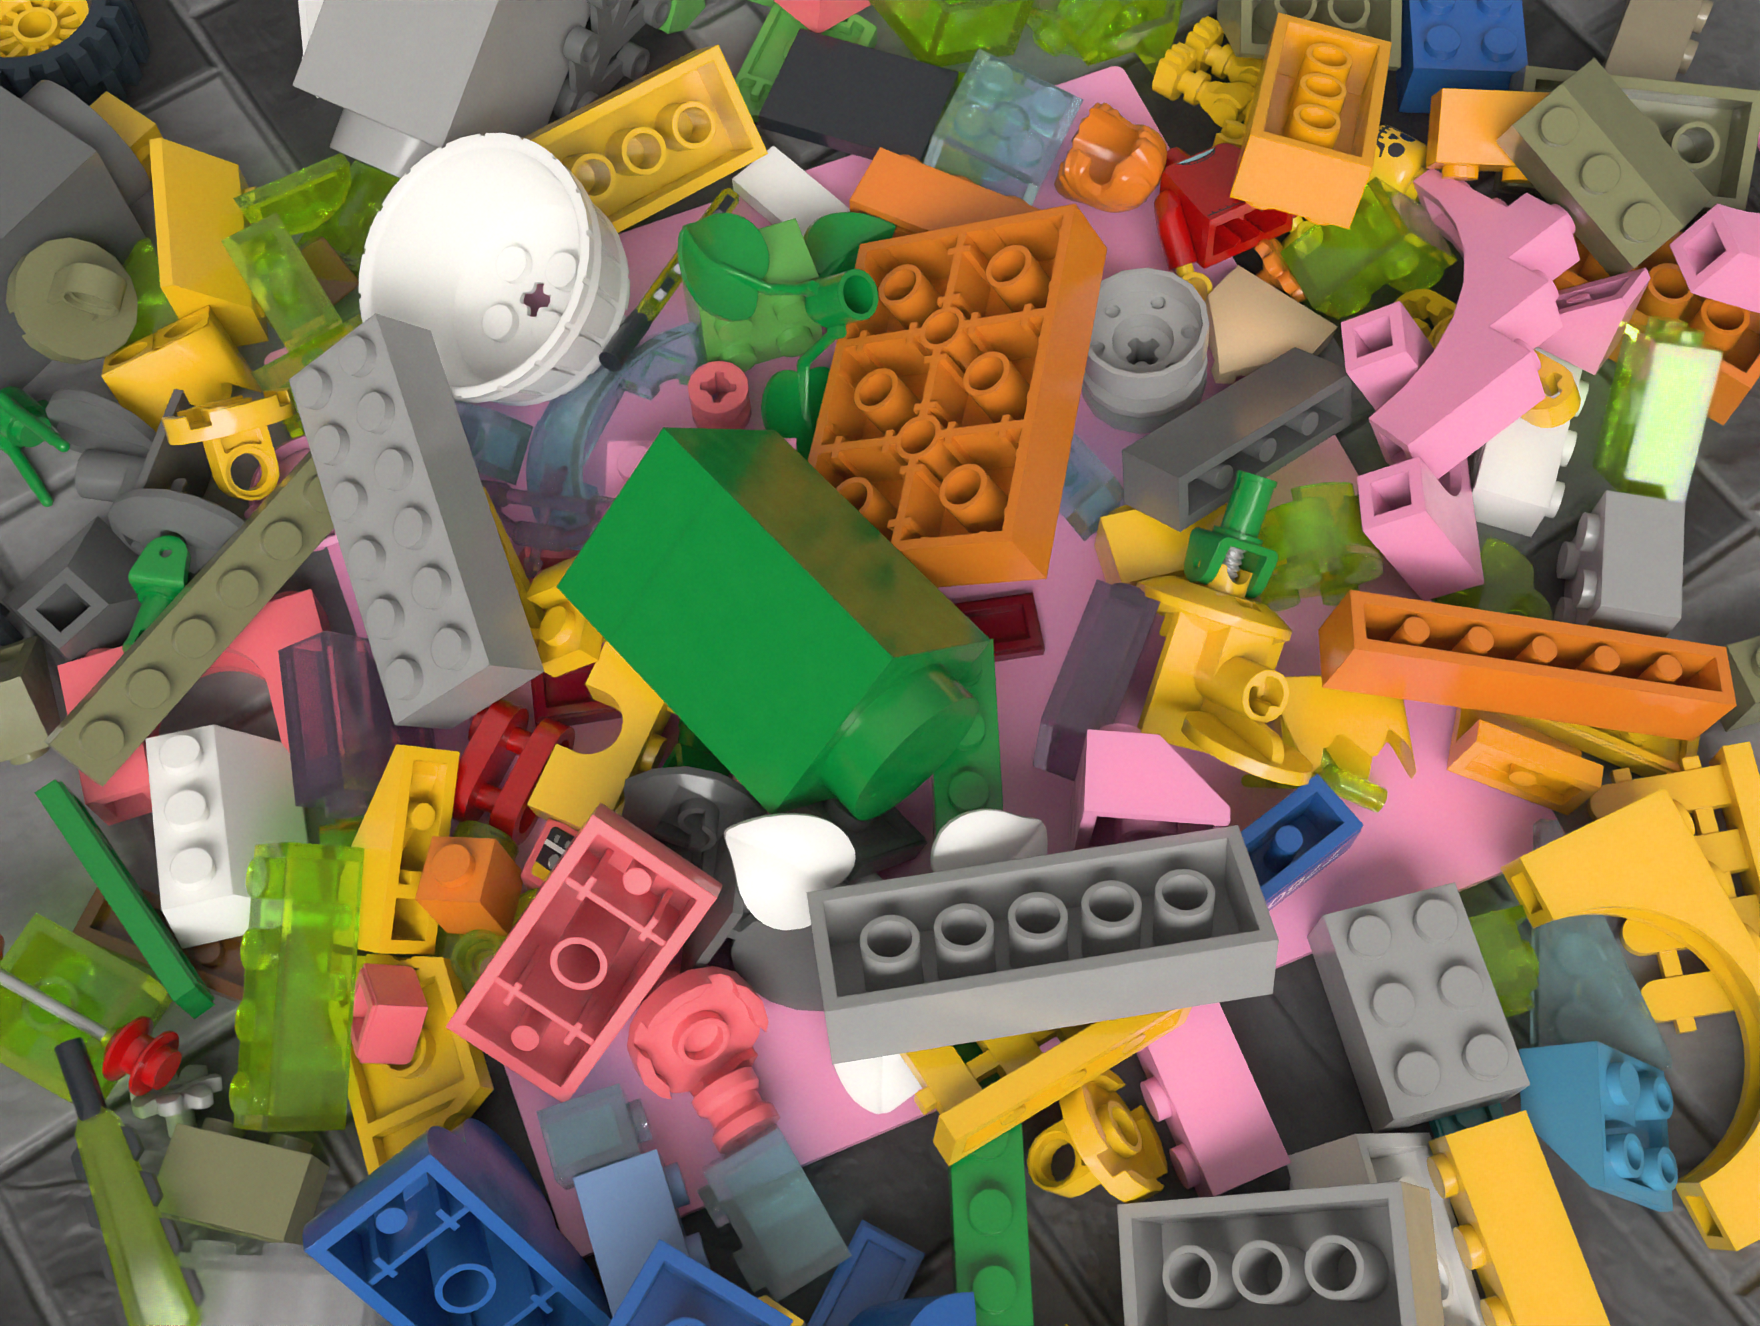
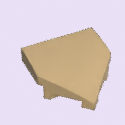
[1205,265,1338,384]

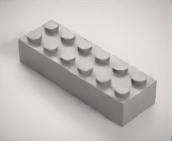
[289,313,544,729]
[806,825,1279,1065]

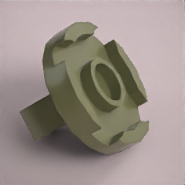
[6,237,138,365]

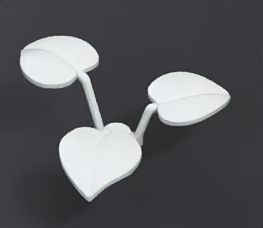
[724,808,1048,1114]

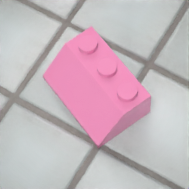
[1068,724,1230,851]

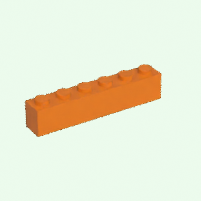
[1318,589,1737,741]

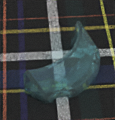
[526,322,704,550]

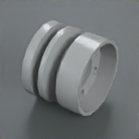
[1082,267,1209,434]

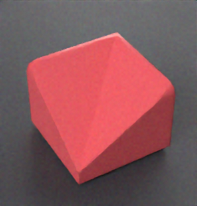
[345,963,428,1064]

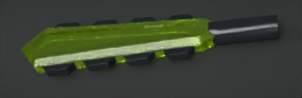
[599,188,739,372]
[54,1037,206,1326]

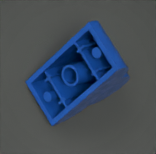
[303,1118,612,1326]

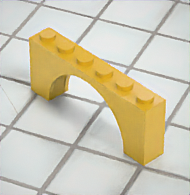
[1500,787,1760,1251]

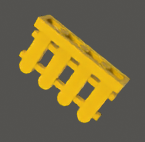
[1587,741,1760,1034]
[900,1007,1192,1166]

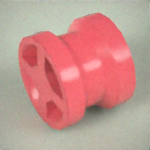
[688,361,752,429]
[691,1067,781,1154]

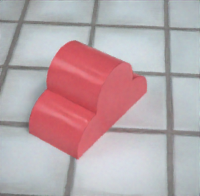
[446,802,723,1105]

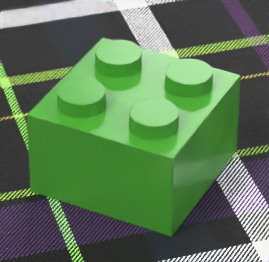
[681,218,822,372]

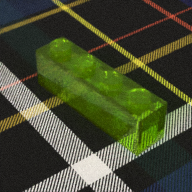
[229,842,364,1132]

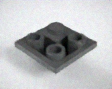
[2,516,141,662]

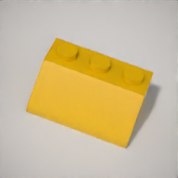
[149,138,275,347]

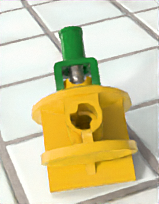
[1134,470,1313,786]

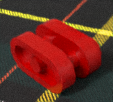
[452,698,575,846]

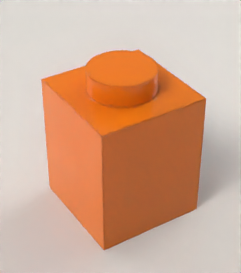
[415,836,523,936]

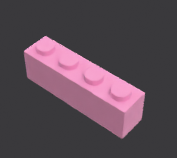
[1136,1003,1291,1198]

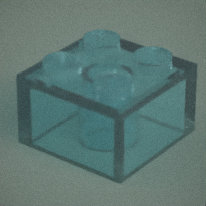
[923,49,1083,206]

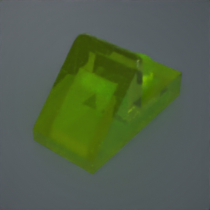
[1076,0,1184,76]

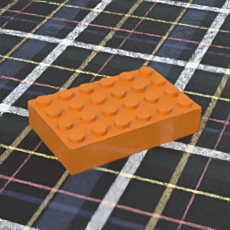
[808,203,1107,588]

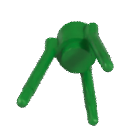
[0,386,70,507]

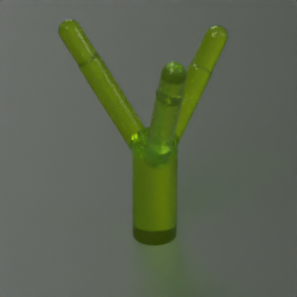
[1241,748,1388,813]

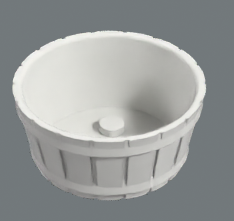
[359,133,630,406]

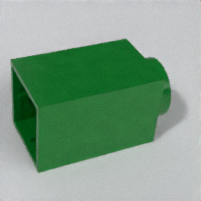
[556,427,991,821]

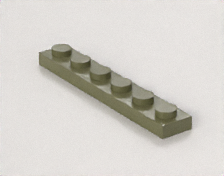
[44,451,334,787]

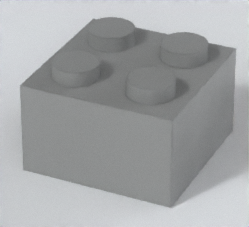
[1553,490,1685,638]

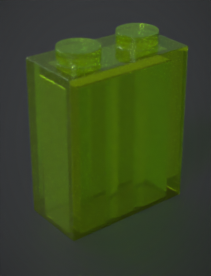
[1592,316,1723,502]

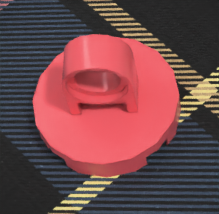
[627,964,768,1099]

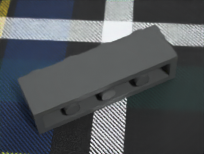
[1122,347,1352,532]

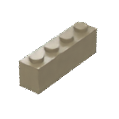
[1602,0,1714,82]

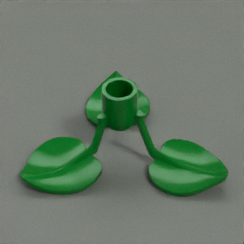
[678,212,896,461]

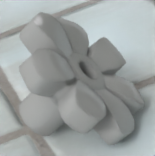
[130,1065,223,1138]

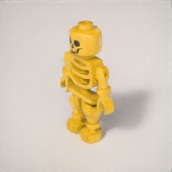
[1152,16,1428,212]

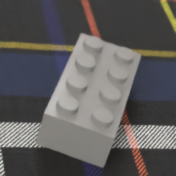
[1117,1181,1445,1326]

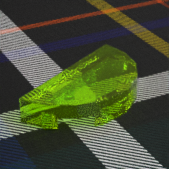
[233,153,352,236]

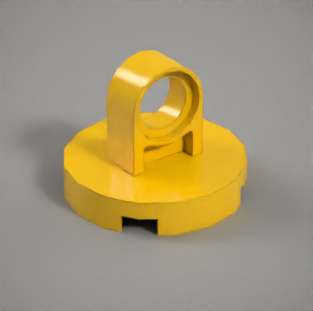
[161,388,297,501]
[1027,1069,1168,1204]

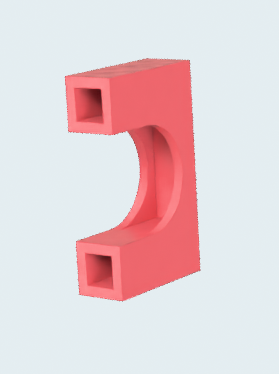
[57,589,362,826]

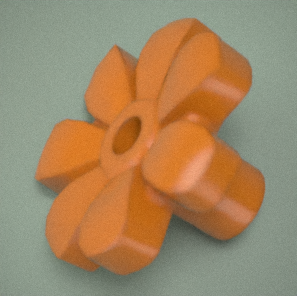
[1254,238,1310,303]

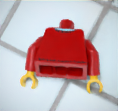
[1154,143,1325,302]

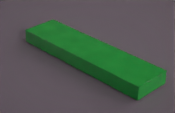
[34,779,215,1019]

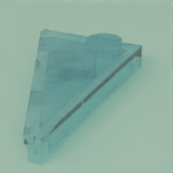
[1530,819,1672,1070]

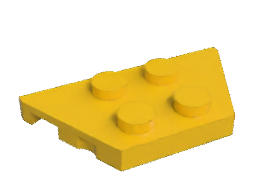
[311,951,494,1175]

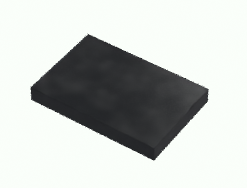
[758,29,959,164]

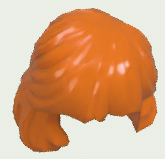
[1054,102,1167,213]

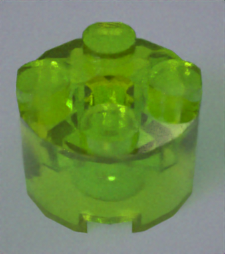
[1258,482,1384,611]

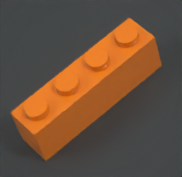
[849,147,1096,238]

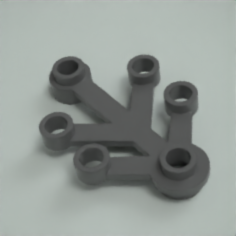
[554,0,671,119]

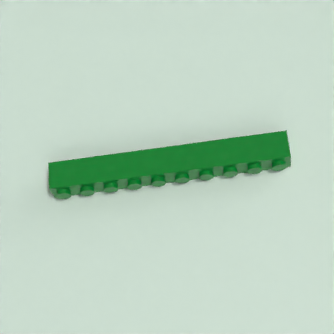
[931,639,1034,1326]

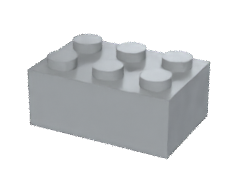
[1307,883,1530,1133]

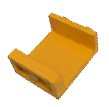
[1446,707,1604,815]

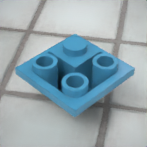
[1519,1041,1678,1212]

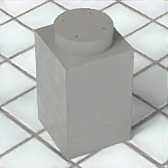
[293,0,590,178]

